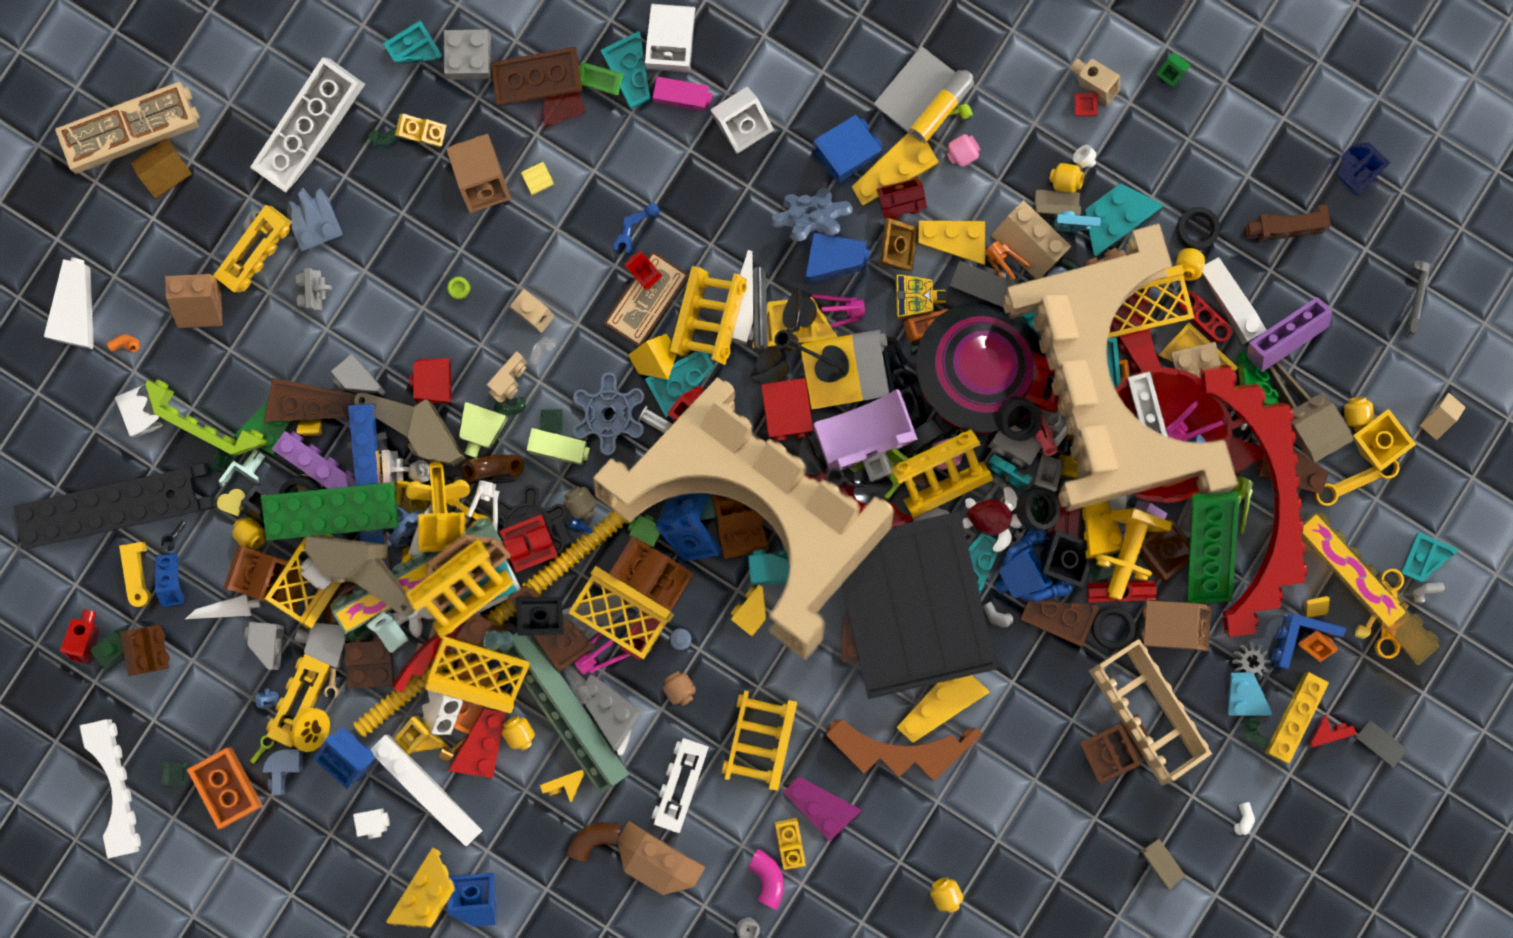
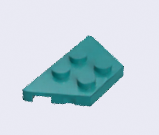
[1084,183,1163,257]

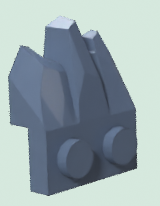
[287,188,343,251]

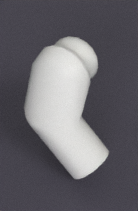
[1234,802,1255,835]

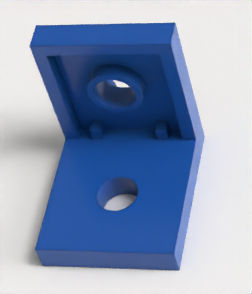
[655,493,722,562]
[1270,614,1346,669]

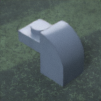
[263,749,303,795]

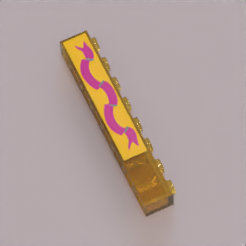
[1301,511,1440,665]

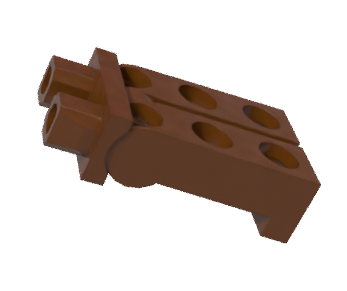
[1244,204,1331,243]

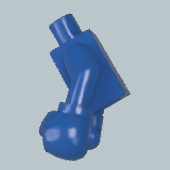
[995,530,1074,602]

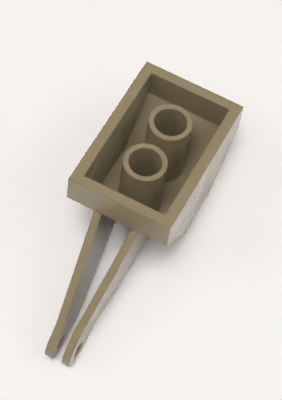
[1266,361,1353,462]
[354,393,467,468]
[305,536,415,616]

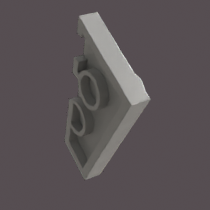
[562,595,624,640]
[578,675,641,750]

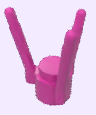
[812,294,865,328]
[1165,401,1223,442]
[574,632,631,675]

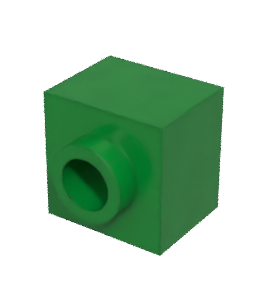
[1156,52,1191,88]

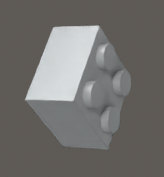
[444,30,491,80]

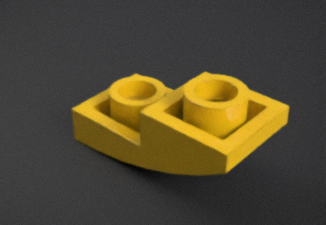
[395,114,446,147]
[775,818,806,870]

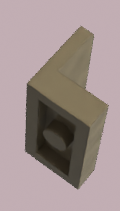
[1034,190,1081,218]
[1140,839,1185,890]

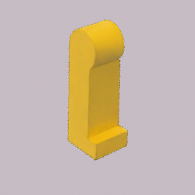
[119,542,151,607]

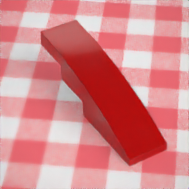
[392,623,463,693]

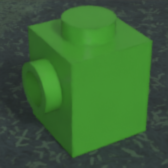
[628,514,661,549]

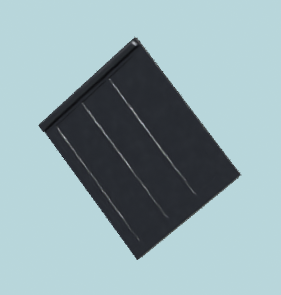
[842,511,997,699]

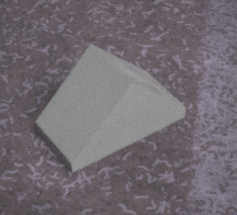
[1031,454,1063,493]

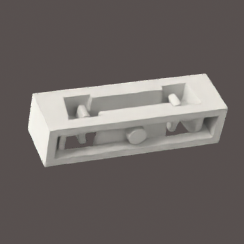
[652,738,709,833]

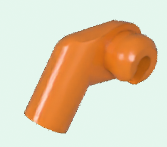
[106,334,140,353]

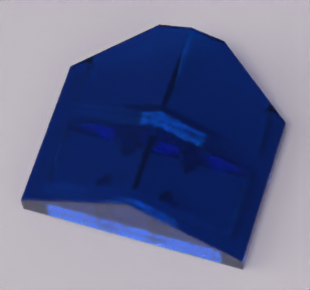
[1338,142,1391,194]

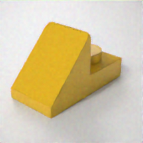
[540,769,585,803]

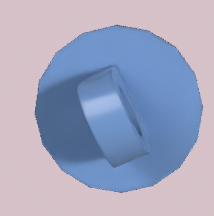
[390,505,424,548]

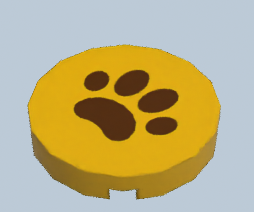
[289,707,330,752]

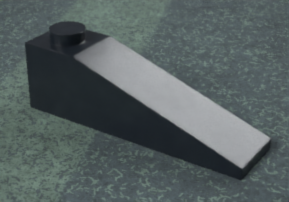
[874,336,927,426]

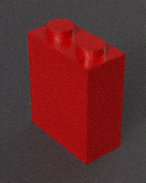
[761,378,813,442]

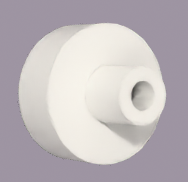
[1073,145,1096,168]
[408,460,430,483]

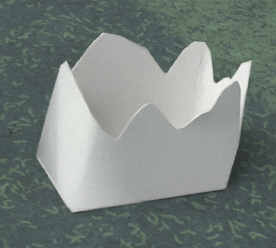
[115,384,163,438]
[421,690,463,735]

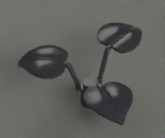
[750,288,849,384]
[799,435,893,505]

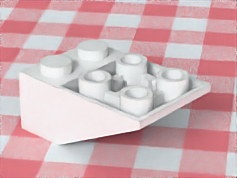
[645,4,695,73]

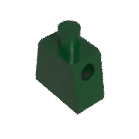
[90,628,129,672]

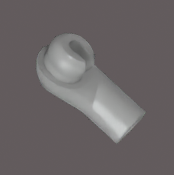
[1411,582,1445,604]

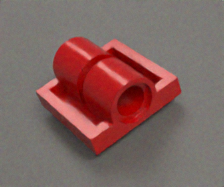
[500,514,558,573]

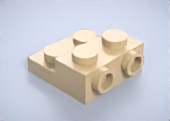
[1171,342,1221,378]
[487,351,527,404]

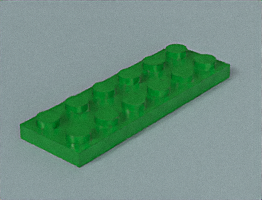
[261,482,399,541]
[1186,491,1240,604]

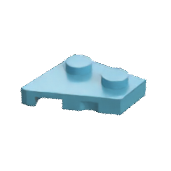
[1053,211,1101,233]
[1227,673,1272,716]

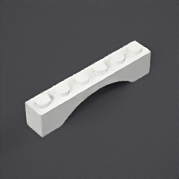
[80,719,141,858]

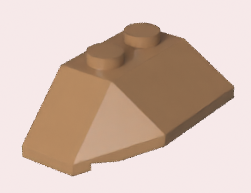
[427,534,511,611]
[617,821,706,895]

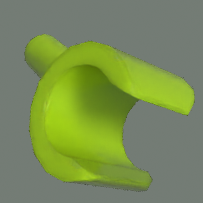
[949,104,973,119]
[250,735,275,764]

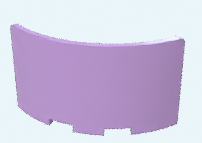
[813,390,917,470]

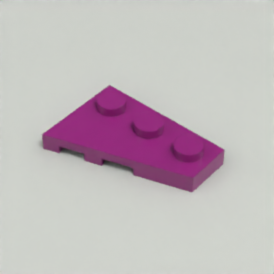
[783,777,862,841]

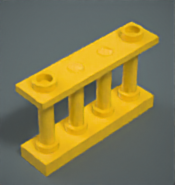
[670,266,748,365]
[891,430,993,518]
[405,539,514,639]
[722,690,797,791]

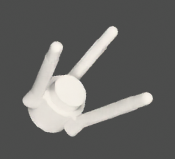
[465,480,500,532]

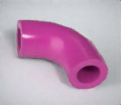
[747,849,784,910]

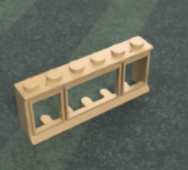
[1089,639,1212,786]

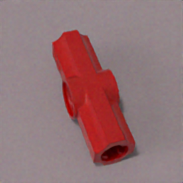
[1087,581,1156,603]

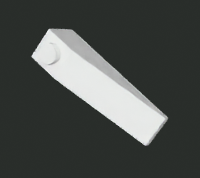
[732,250,754,345]
[1202,257,1267,345]
[1128,372,1167,437]

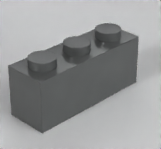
[950,258,1019,307]

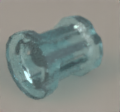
[483,630,514,651]

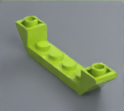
[145,379,269,455]

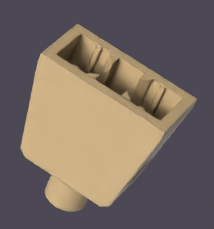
[1071,59,1120,106]
[508,289,555,334]

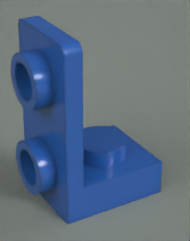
[155,553,184,608]

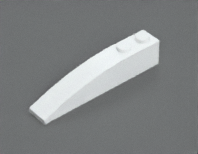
[370,735,483,847]

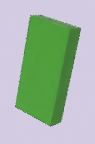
[580,62,624,95]

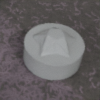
[736,918,760,938]

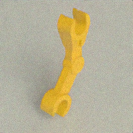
[446,498,493,524]

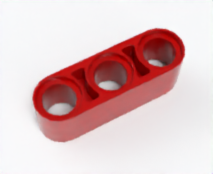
[1176,291,1232,344]

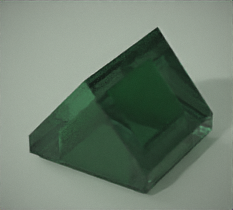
[210,448,235,473]

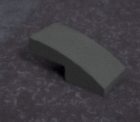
[1356,721,1408,768]

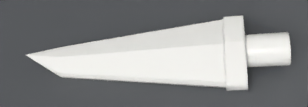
[185,594,261,619]

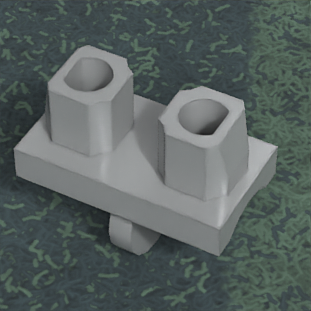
[296,268,332,311]

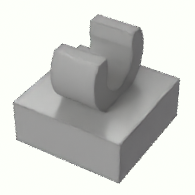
[863,452,893,482]

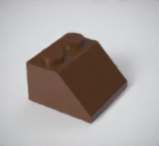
[448,611,509,667]

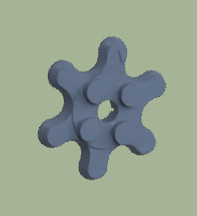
[771,188,853,241]
[573,372,645,455]

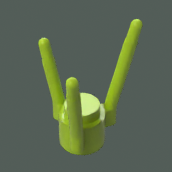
[1228,476,1253,534]

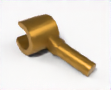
[439,737,466,762]

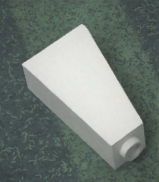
[44,258,93,349]

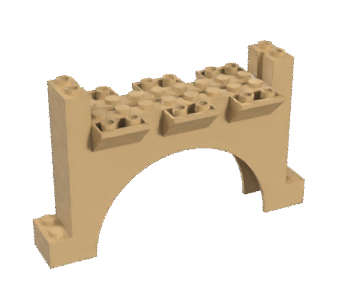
[1002,224,1238,512]
[593,377,893,659]

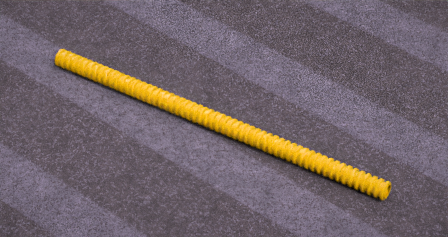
[353,511,628,738]

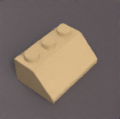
[991,200,1071,280]

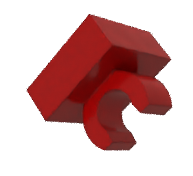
[1074,93,1097,117]

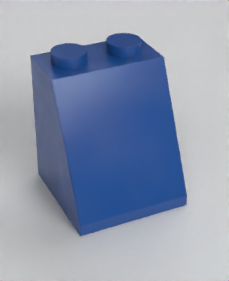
[813,115,883,185]
[805,233,870,284]

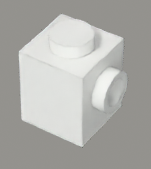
[353,809,390,839]

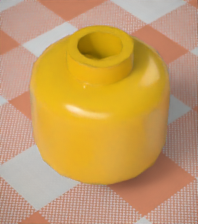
[1050,163,1084,194]
[1175,248,1205,281]
[1344,397,1374,431]
[232,517,265,550]
[502,716,535,751]
[930,878,963,913]

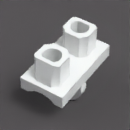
[379,450,409,492]

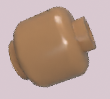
[663,671,696,706]

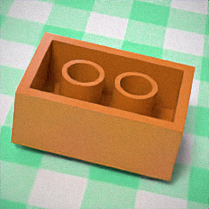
[187,747,263,830]

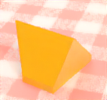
[628,334,677,380]
[394,715,449,755]

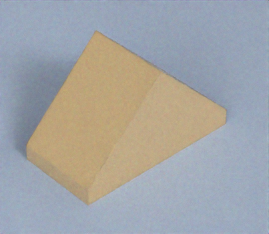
[1419,393,1466,440]

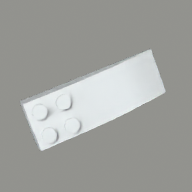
[251,57,365,193]

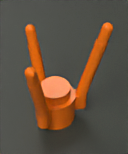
[985,241,1030,280]

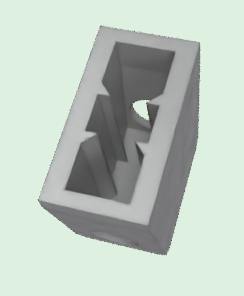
[295,623,350,668]

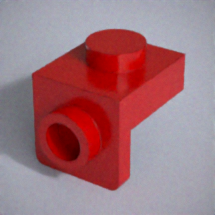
[624,251,663,291]

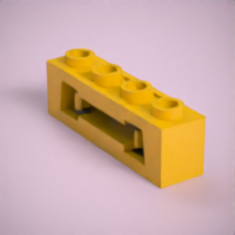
[213,205,292,292]
[266,654,332,748]
[1264,672,1329,763]

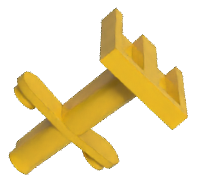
[406,461,470,552]
[1095,509,1172,600]

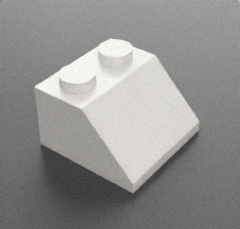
[710,87,774,154]

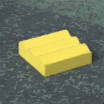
[521,162,554,195]

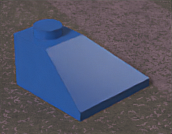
[447,873,497,927]

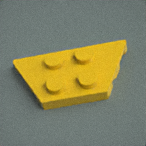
[752,297,837,349]
[386,847,455,928]

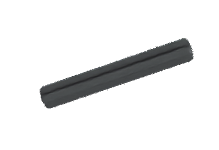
[753,267,768,350]

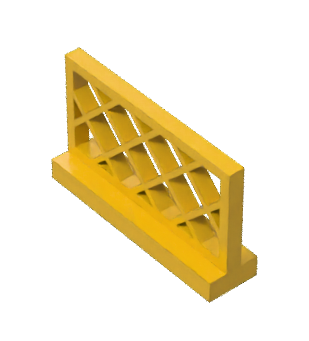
[1107,265,1194,339]
[264,534,341,629]
[568,566,674,660]
[425,637,530,714]

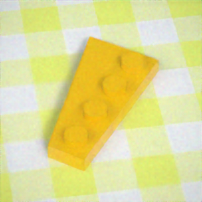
[852,133,939,207]

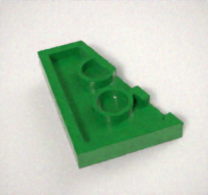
[1237,351,1279,405]
[234,401,291,455]

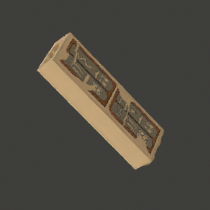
[55,82,200,174]

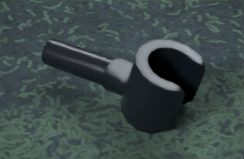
[1050,440,1072,457]
[161,521,186,551]

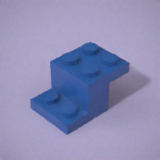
[314,727,376,789]

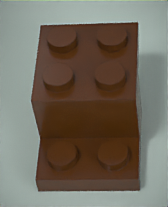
[1079,714,1157,784]

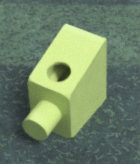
[459,402,508,458]

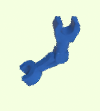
[614,203,660,254]

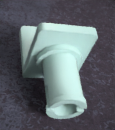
[218,450,265,488]
[367,612,408,653]

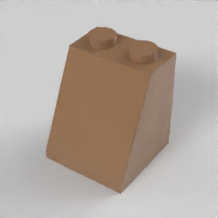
[446,134,511,213]
[165,274,223,328]
[1141,601,1211,651]

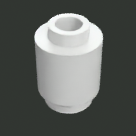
[300,558,332,590]

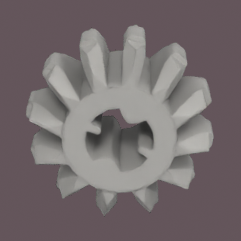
[1232,643,1271,679]

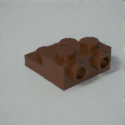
[120,624,170,677]
[344,637,394,689]

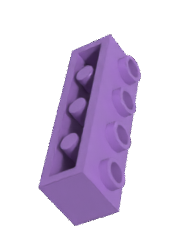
[1247,297,1332,372]
[272,431,356,489]

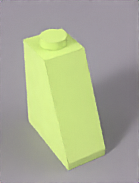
[527,428,590,465]

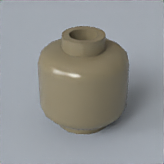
[563,486,597,520]

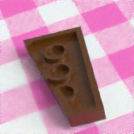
[264,378,357,422]
[508,585,595,672]

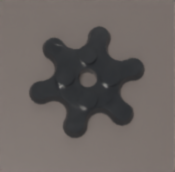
[492,485,567,554]

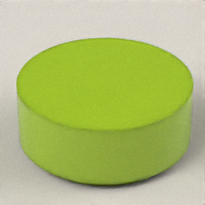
[447,277,470,300]

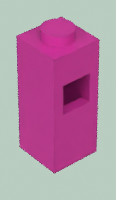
[653,77,713,112]

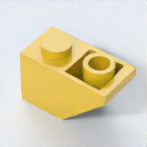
[730,585,766,637]

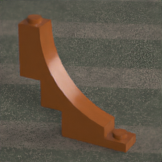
[826,719,982,781]

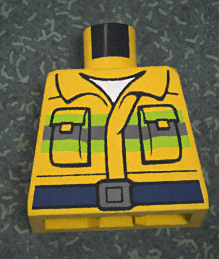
[896,275,946,320]

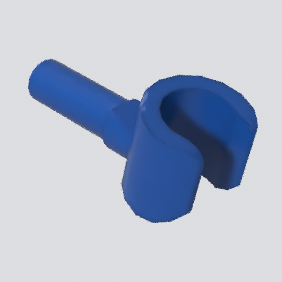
[565,516,592,534]

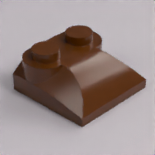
[1139,519,1189,581]

